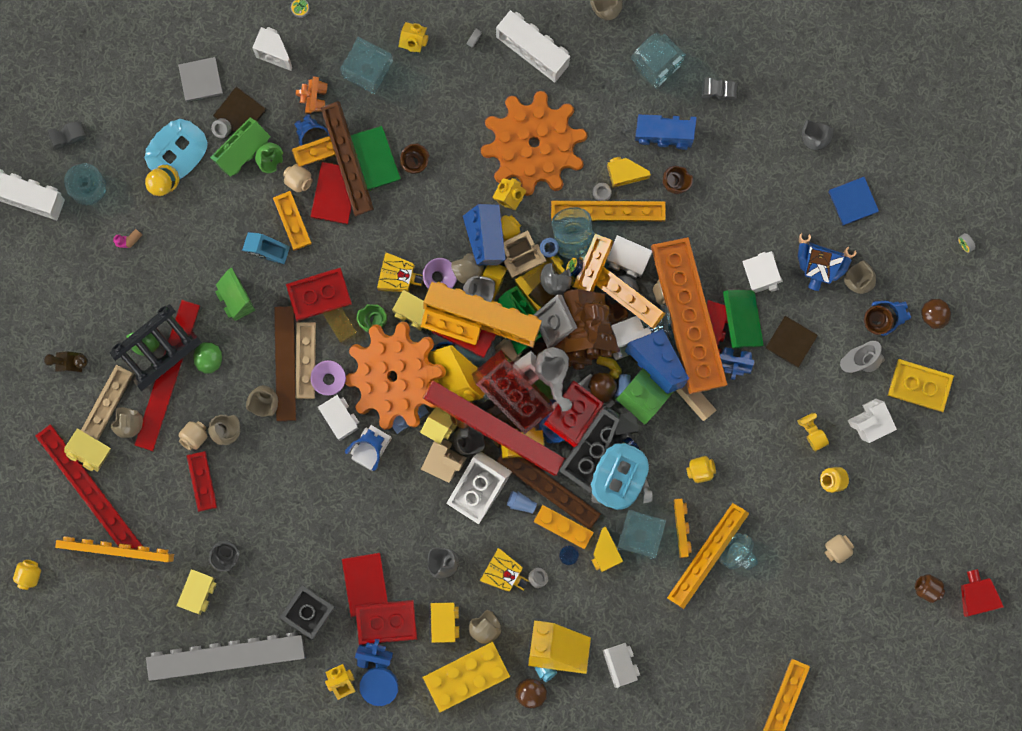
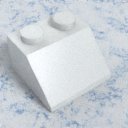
[253,27,292,71]
[606,235,652,279]
[603,643,640,688]

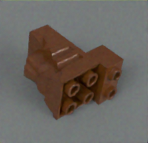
[554,289,620,370]

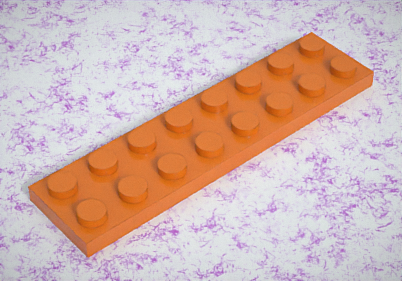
[651,237,727,394]

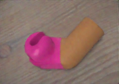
[113,229,142,248]

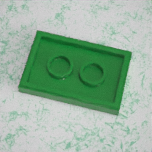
[351,126,400,190]
[723,290,764,348]

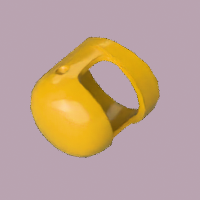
[145,164,179,196]

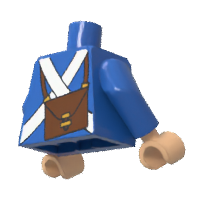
[798,233,857,291]

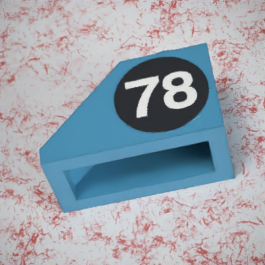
[242,232,290,264]

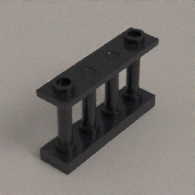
[109,304,202,391]

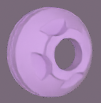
[422,258,457,289]
[311,361,346,396]

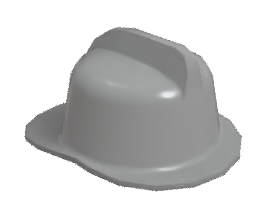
[840,341,885,373]

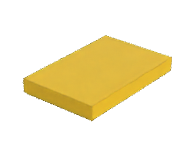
[887,359,954,412]

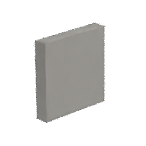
[178,57,223,102]
[534,295,577,348]

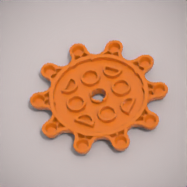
[481,91,588,196]
[345,322,446,430]

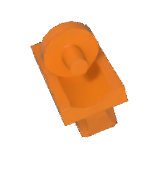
[295,76,328,114]

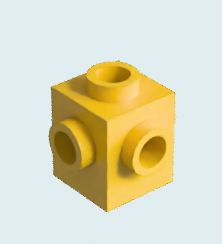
[398,22,429,53]
[492,178,526,210]
[325,664,356,700]

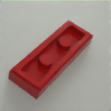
[186,451,217,512]

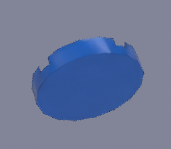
[360,667,399,706]

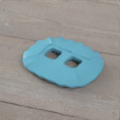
[144,119,208,181]
[591,443,649,510]

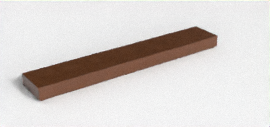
[321,101,374,216]
[274,306,296,421]
[496,454,601,530]

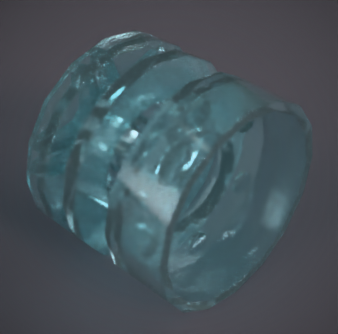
[551,207,594,258]

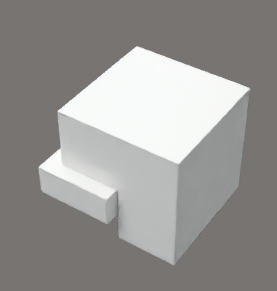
[742,251,783,293]
[611,316,651,361]
[848,399,897,443]

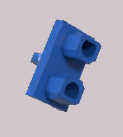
[720,347,754,380]
[355,639,393,669]

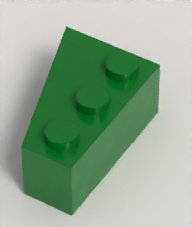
[496,286,543,355]

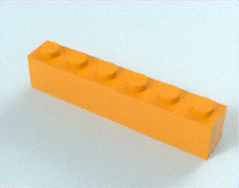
[423,282,542,347]

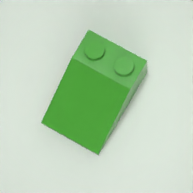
[215,268,255,321]
[616,368,674,424]

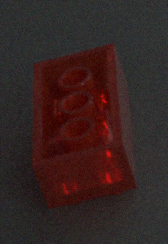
[472,349,554,434]

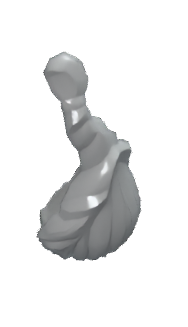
[534,347,572,411]

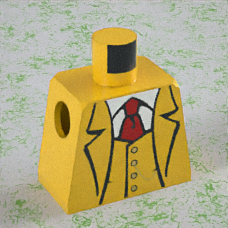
[377,252,423,292]
[480,548,529,592]

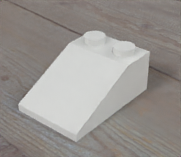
[446,452,512,524]

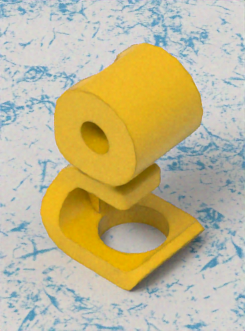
[797,413,829,451]

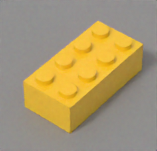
[423,642,510,712]

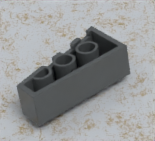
[559,404,621,493]

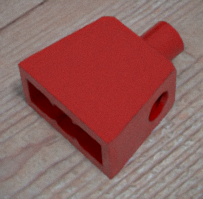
[961,569,1003,617]

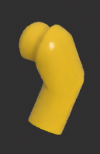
[597,356,622,379]

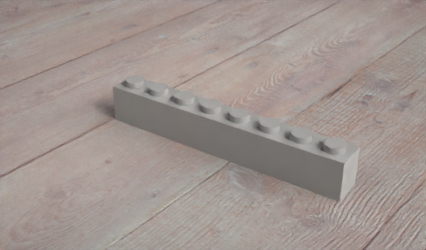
[146,632,306,681]

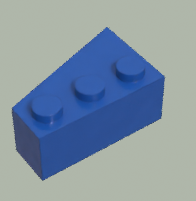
[635,114,696,150]
[463,204,506,266]
[625,329,689,394]

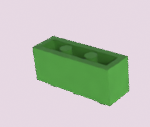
[210,118,271,177]

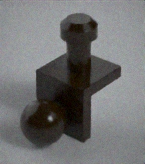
[44,351,88,372]

